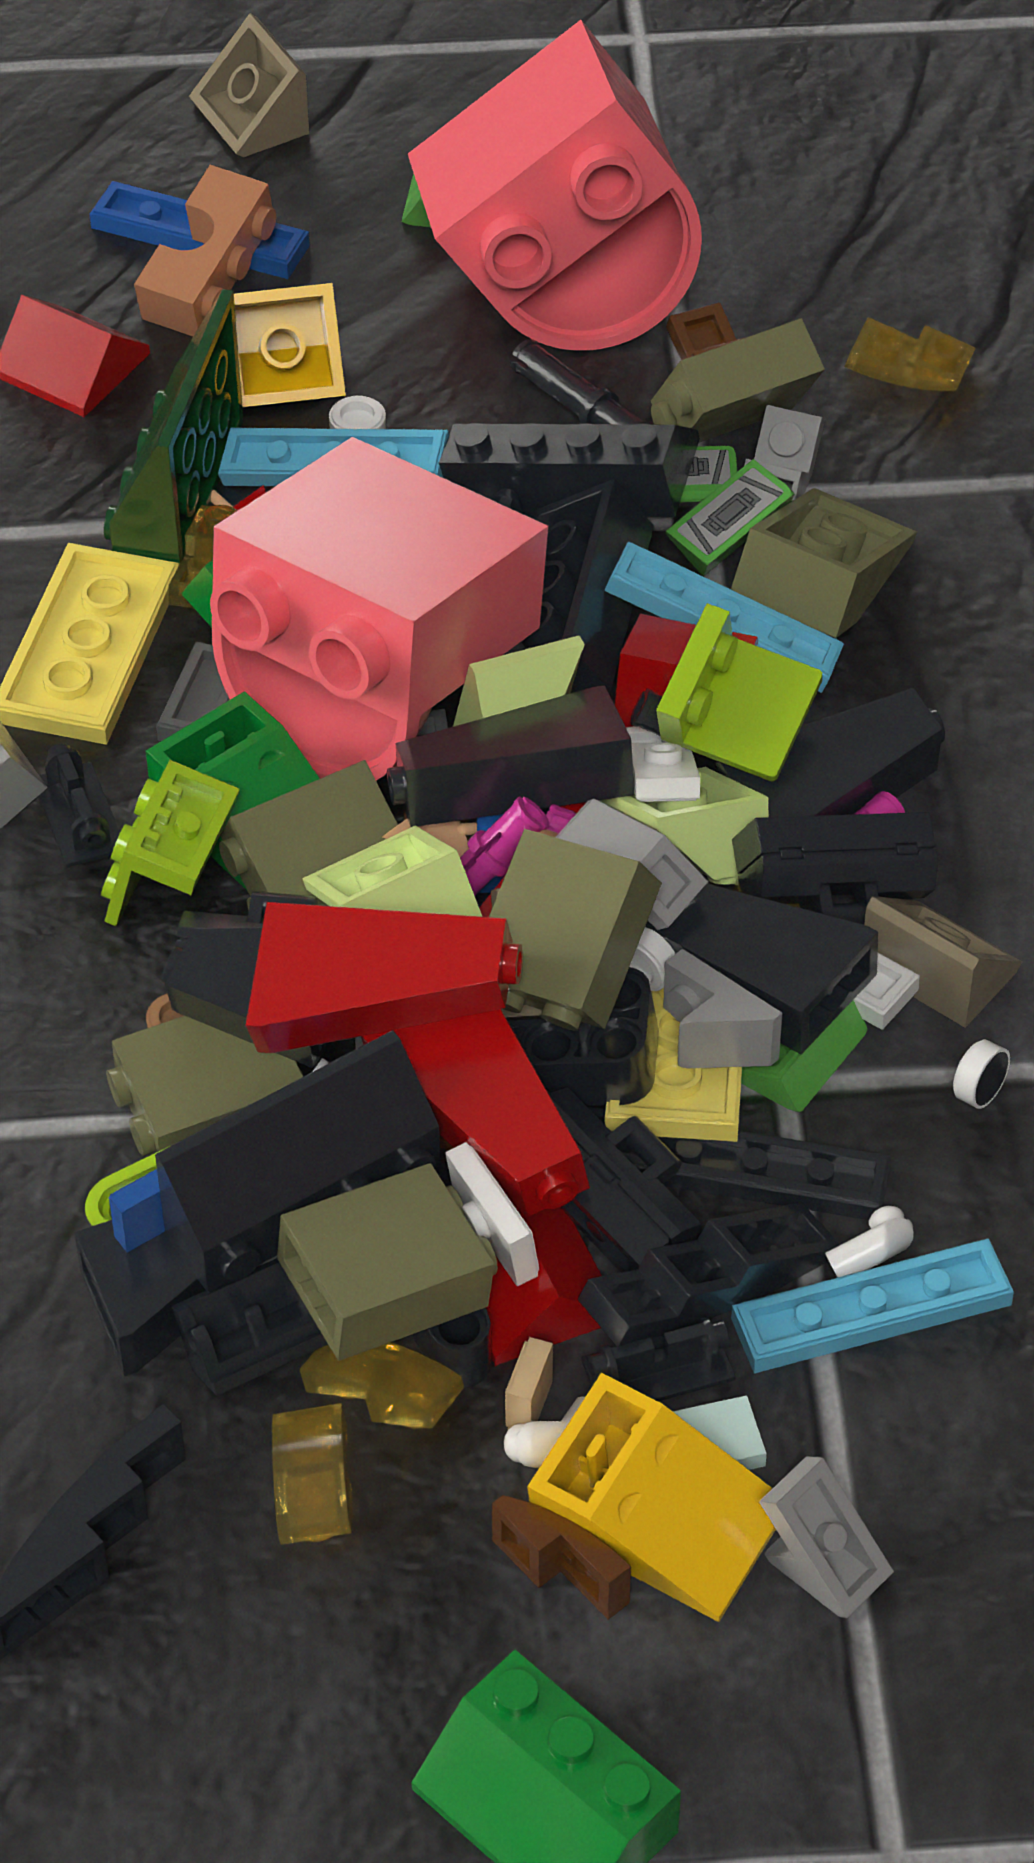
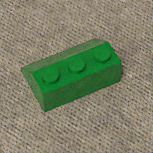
[411,1650,681,1863]

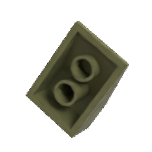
[731,488,917,638]

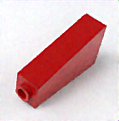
[245,902,523,1053]
[361,1009,590,1217]

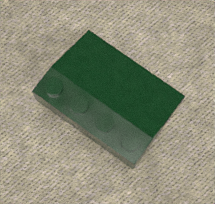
[104,289,244,575]

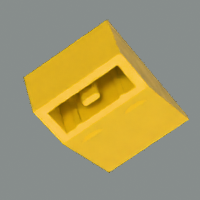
[527,1373,776,1622]

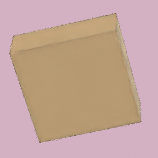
[505,1337,553,1430]

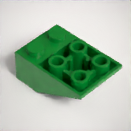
[146,691,320,890]

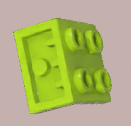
[656,603,822,781]
[101,760,240,926]

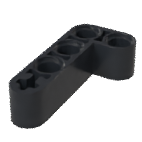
[507,967,659,1106]

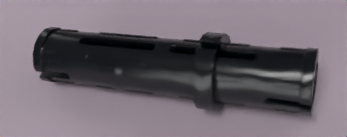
[510,339,650,425]

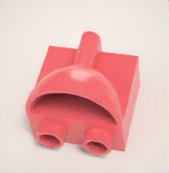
[408,20,702,350]
[210,437,548,781]

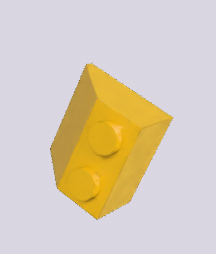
[234,283,346,408]

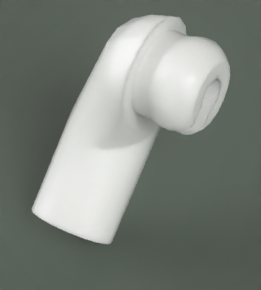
[825,1206,914,1277]
[504,1396,585,1468]

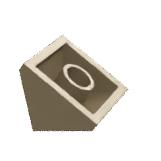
[189,13,309,157]
[864,896,1023,1028]

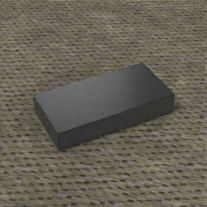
[156,642,230,741]

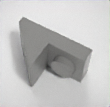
[663,949,782,1068]
[759,1456,894,1618]

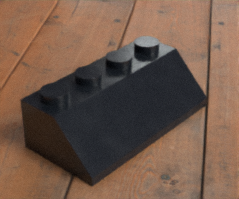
[439,423,700,517]
[504,478,654,693]
[155,1030,441,1292]

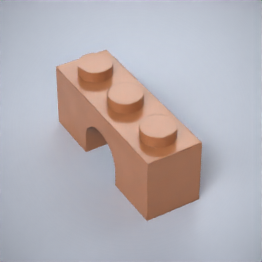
[134,165,276,336]

